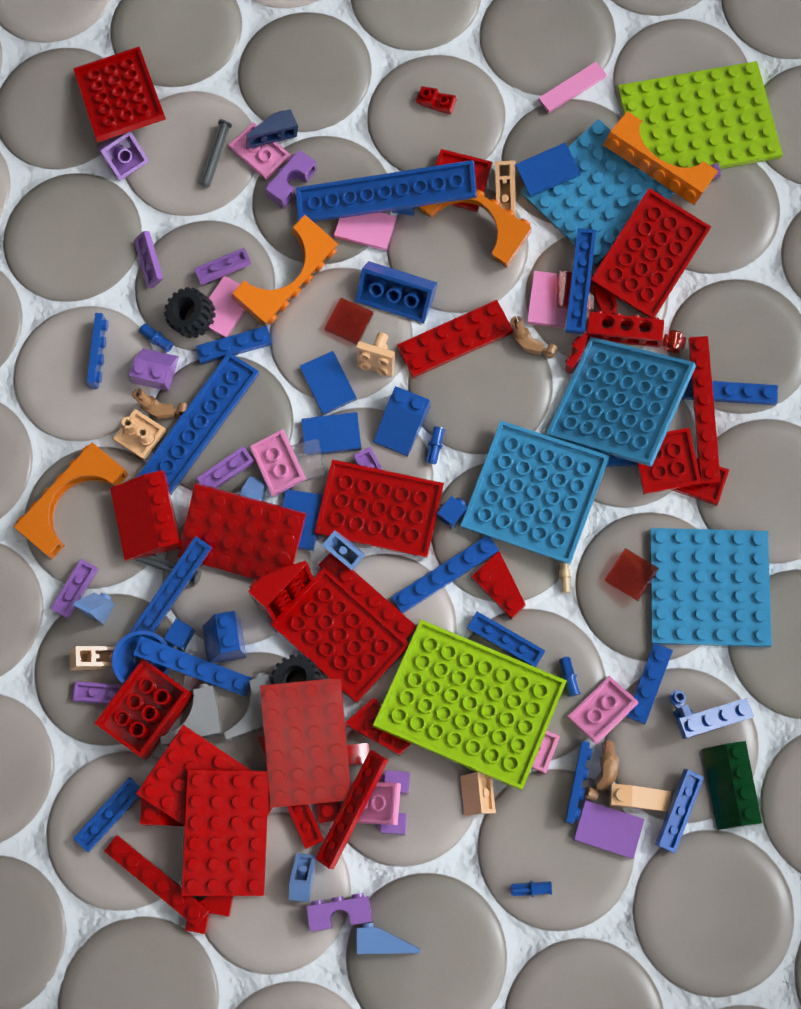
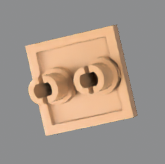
[356,332,395,377]
[113,409,166,460]

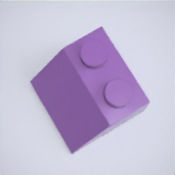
[96,131,149,181]
[129,348,179,391]

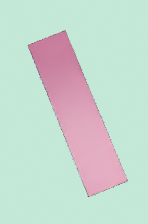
[538,62,607,114]

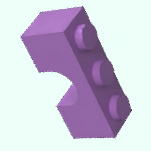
[266,150,317,209]
[377,770,410,835]
[307,893,373,932]

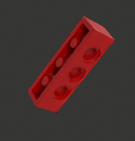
[586,311,664,348]

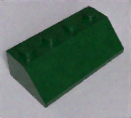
[702,741,762,830]

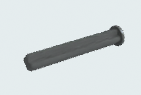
[200,119,232,187]
[133,555,202,585]

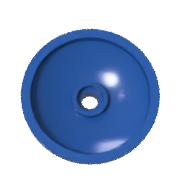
[112,630,170,684]

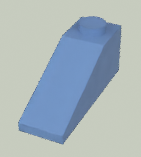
[73,592,115,625]
[357,923,420,954]

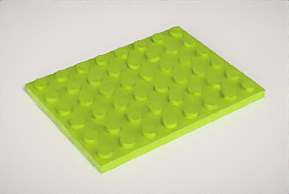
[617,61,783,169]
[373,619,567,791]

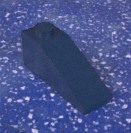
[246,109,298,149]

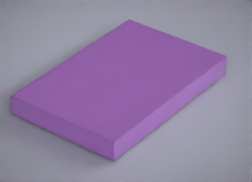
[574,800,644,859]

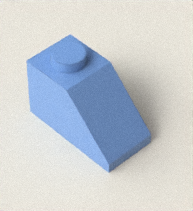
[240,476,267,501]
[322,530,365,570]
[289,853,316,902]

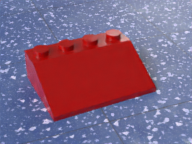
[110,470,182,561]
[248,560,313,621]
[94,659,193,761]

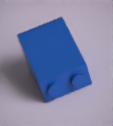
[202,611,247,663]

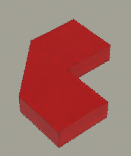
[185,896,234,934]

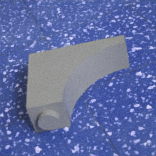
[224,673,272,742]
[160,684,224,747]

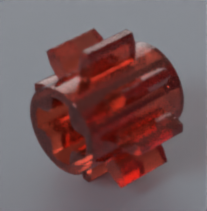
[662,330,687,353]

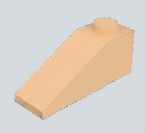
[495,161,517,213]
[70,646,115,670]
[609,784,671,812]

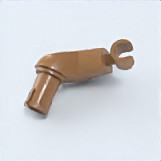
[510,316,557,358]
[132,388,188,419]
[584,740,619,800]

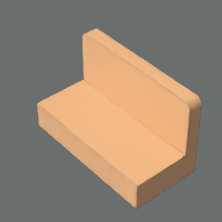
[460,772,496,816]

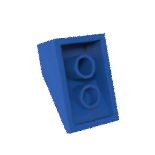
[374,386,430,457]

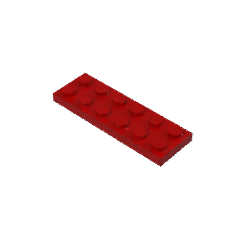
[397,300,514,378]

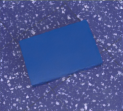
[515,142,580,197]
[300,351,357,415]
[301,412,362,456]
[283,490,323,551]

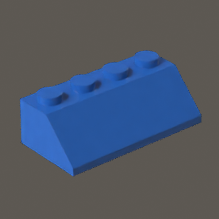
[355,261,438,323]

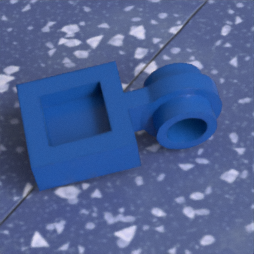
[669,690,694,720]

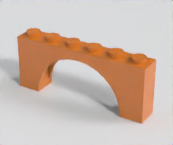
[603,111,718,205]
[417,189,532,268]
[231,215,338,326]
[14,442,129,560]

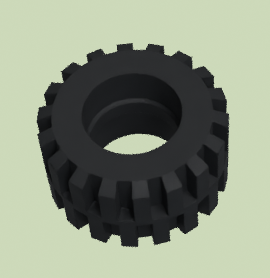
[164,287,216,338]
[270,655,323,684]

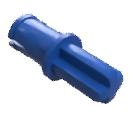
[139,324,174,352]
[426,426,445,465]
[559,657,581,697]
[511,880,552,897]

